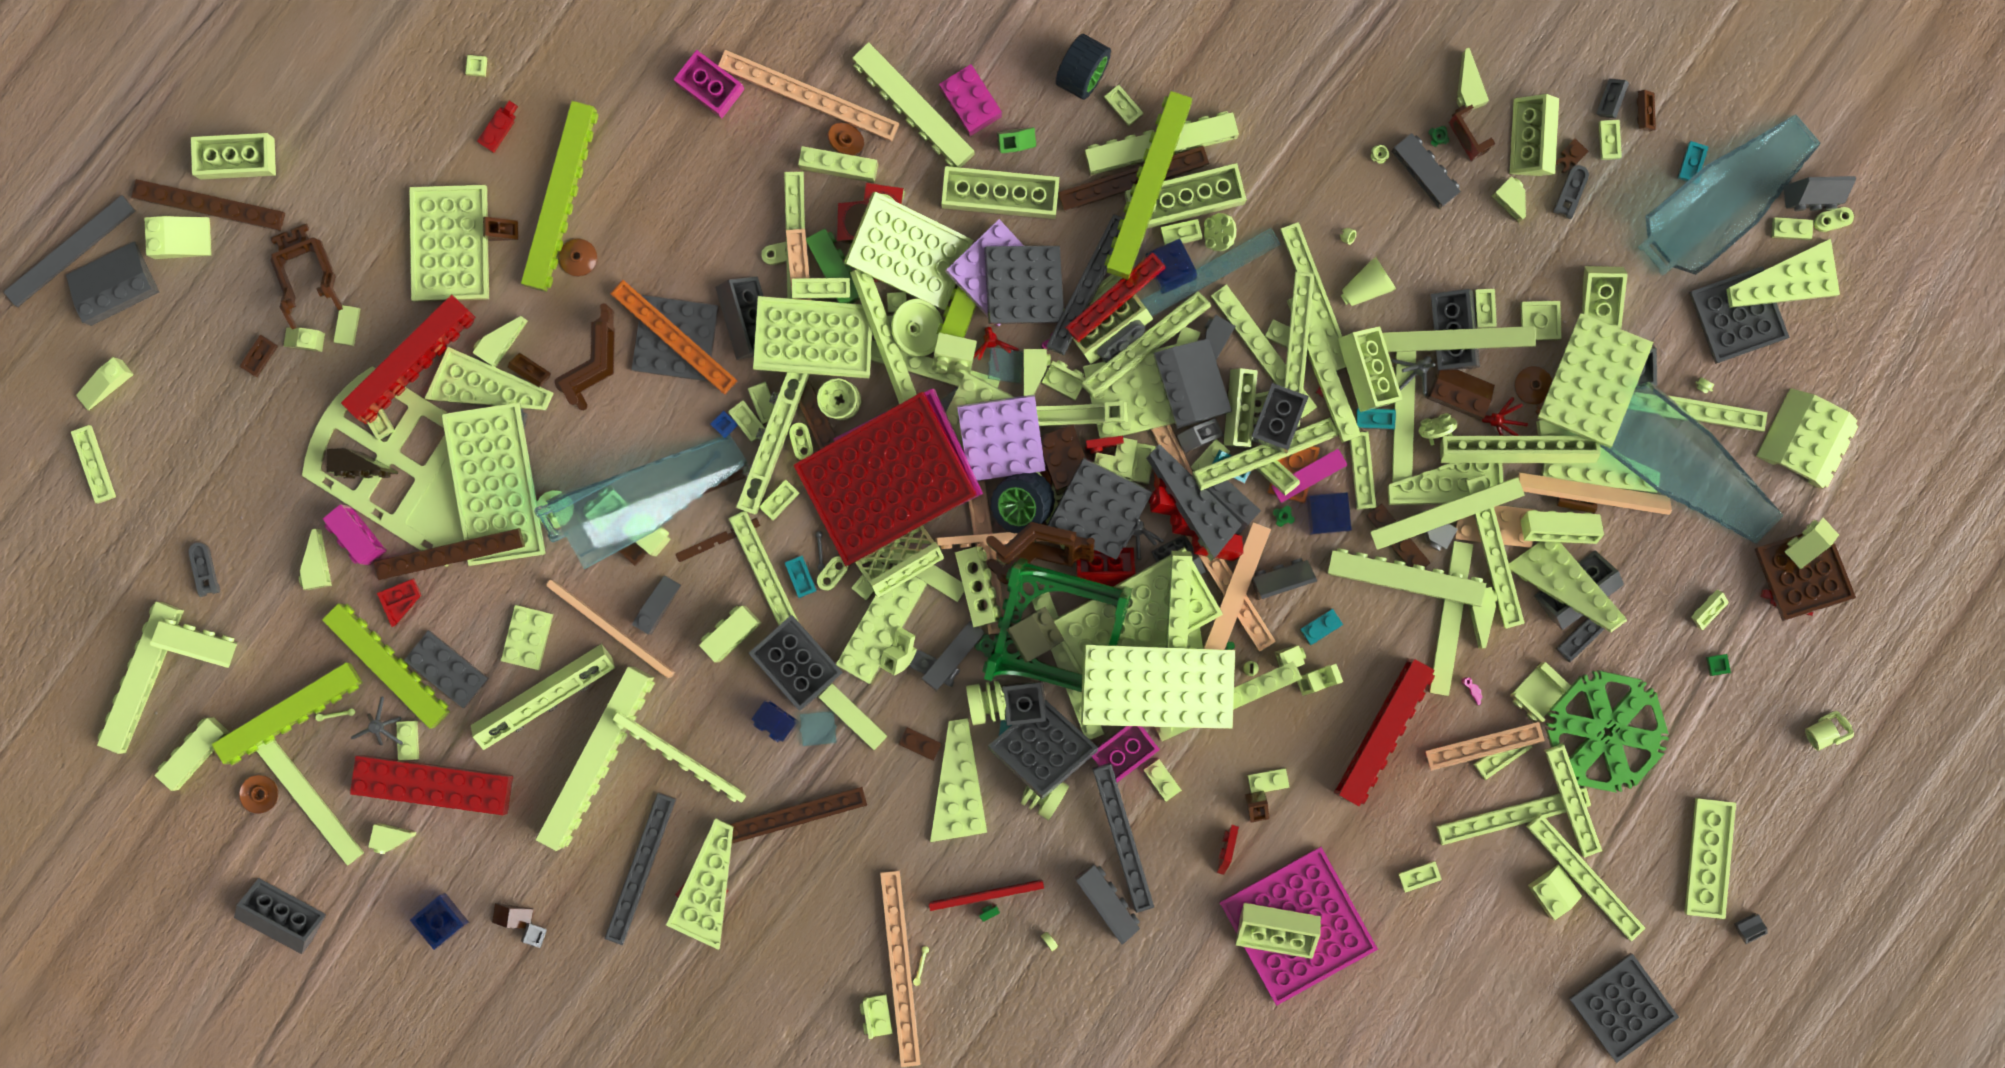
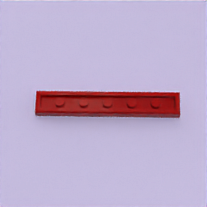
[1065,252,1166,343]
[929,879,1044,911]

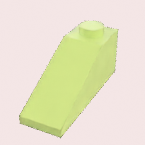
[1457,48,1489,110]
[472,316,528,368]
[1024,349,1051,396]
[76,357,134,410]
[299,529,332,590]
[1468,587,1497,649]

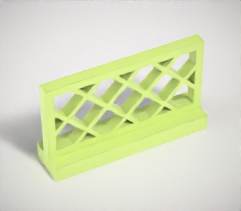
[855,525,944,598]

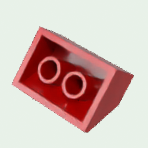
[1076,547,1136,587]

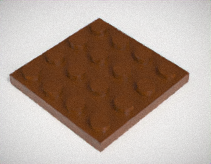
[1754,533,1856,622]

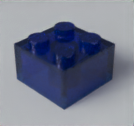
[1145,238,1197,294]
[1307,492,1352,535]
[751,700,800,742]
[410,893,470,950]

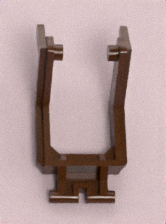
[270,223,343,330]
[554,303,615,411]
[986,522,1095,584]

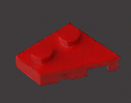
[1085,435,1124,454]
[377,578,422,627]
[1217,825,1239,875]

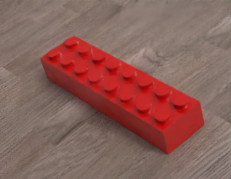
[341,295,476,424]
[1334,659,1435,806]
[350,755,513,815]

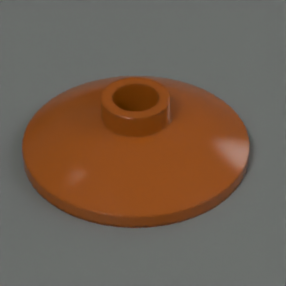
[828,123,864,155]
[559,239,597,277]
[1515,366,1553,404]
[239,775,279,814]

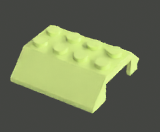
[1756,388,1858,488]

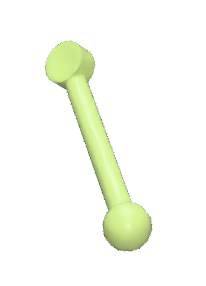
[315,708,355,721]
[913,946,929,986]

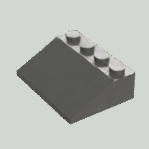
[66,241,160,326]
[1154,338,1232,429]
[749,615,843,711]

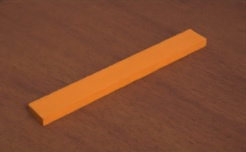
[610,280,737,395]

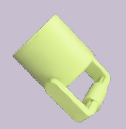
[1805,711,1854,751]

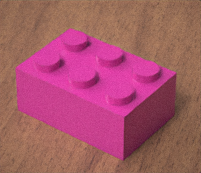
[673,50,745,119]
[939,64,1002,137]
[323,504,387,565]
[1092,726,1160,782]

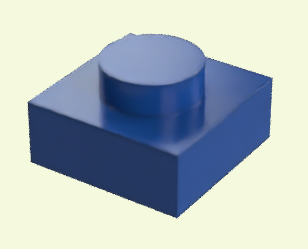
[710,411,738,439]

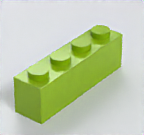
[936,286,977,338]

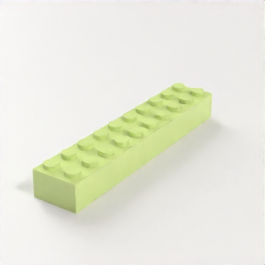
[536,667,655,851]

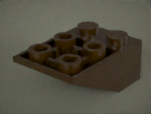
[327,448,398,479]

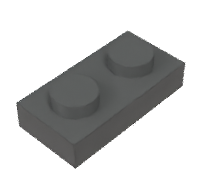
[1596,79,1629,118]

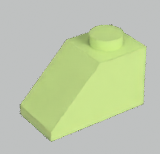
[1492,176,1526,222]
[284,328,325,352]
[1275,645,1306,667]
[368,823,416,854]

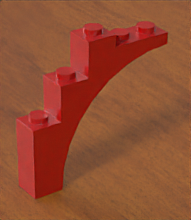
[1149,470,1244,561]

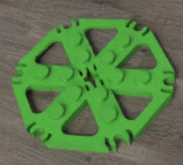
[1545,670,1669,793]

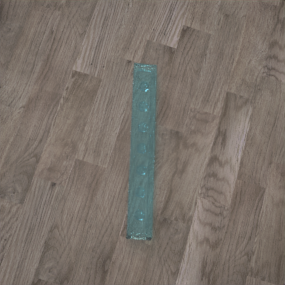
[1141,228,1281,316]

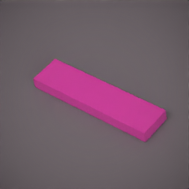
[1271,449,1348,503]

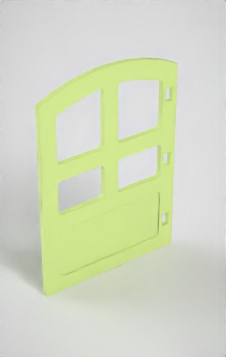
[302,366,464,567]

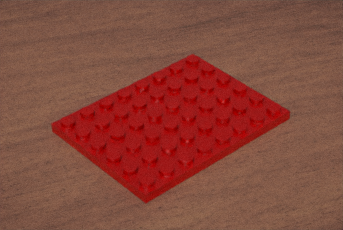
[793,392,977,567]

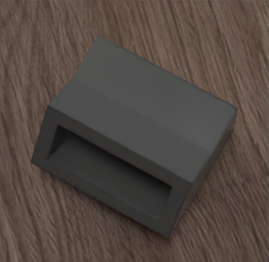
[1734,913,1768,944]

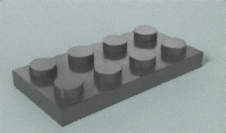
[404,630,489,708]

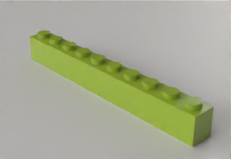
[1104,91,1192,280]
[521,101,598,292]

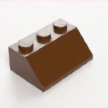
[1427,370,1495,420]

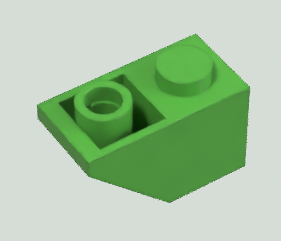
[997,127,1036,153]

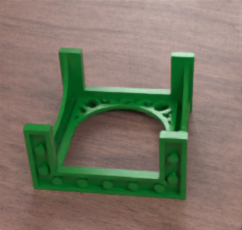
[982,558,1133,692]

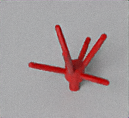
[974,327,1019,372]
[1482,397,1528,436]

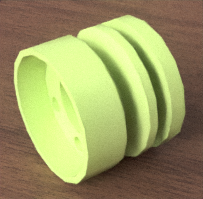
[817,378,862,421]
[966,680,1006,725]
[1020,782,1069,820]

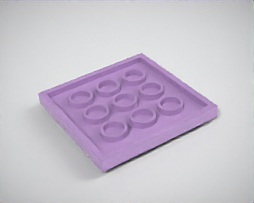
[945,219,1024,327]
[957,395,1045,481]

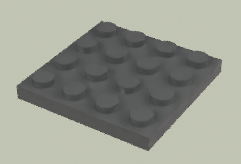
[984,246,1064,324]
[1689,266,1790,364]
[632,295,719,381]
[1047,457,1152,559]
[988,700,1098,800]
[1569,953,1679,1063]

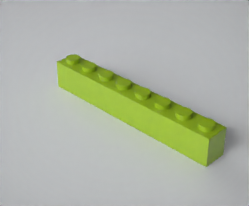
[322,603,450,729]
[212,662,363,765]

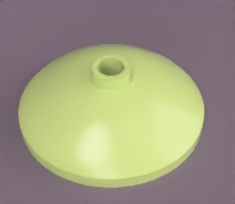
[891,299,943,357]

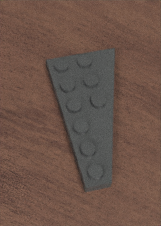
[1146,444,1242,562]

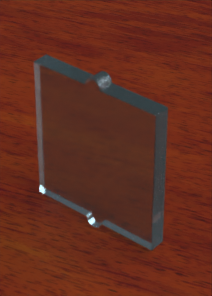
[987,347,1024,383]
[800,711,837,746]

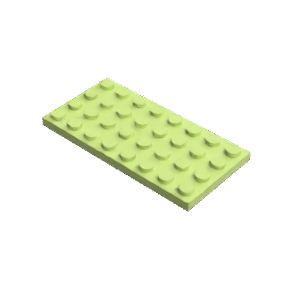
[442,402,546,566]
[1053,547,1223,674]
[1081,645,1235,728]

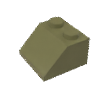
[1006,607,1064,663]

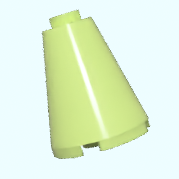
[1341,257,1396,306]

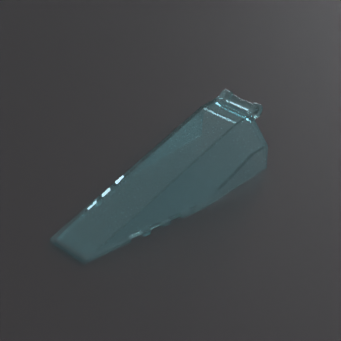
[1638,115,1821,276]
[1600,381,1784,544]
[534,434,747,569]

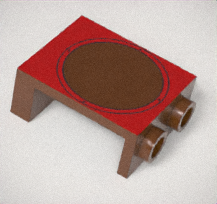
[1448,104,1495,162]
[837,200,869,244]

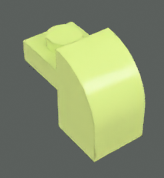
[880,627,917,676]
[1297,664,1343,696]

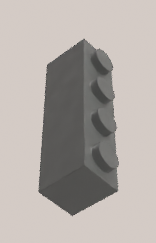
[1391,133,1461,209]

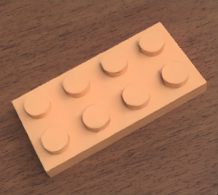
[1454,505,1535,548]

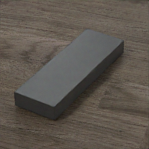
[1556,617,1604,662]

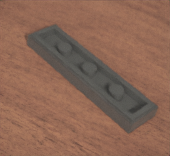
[921,621,985,692]

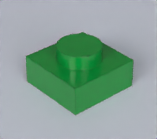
[1706,654,1731,676]
[979,904,1000,922]

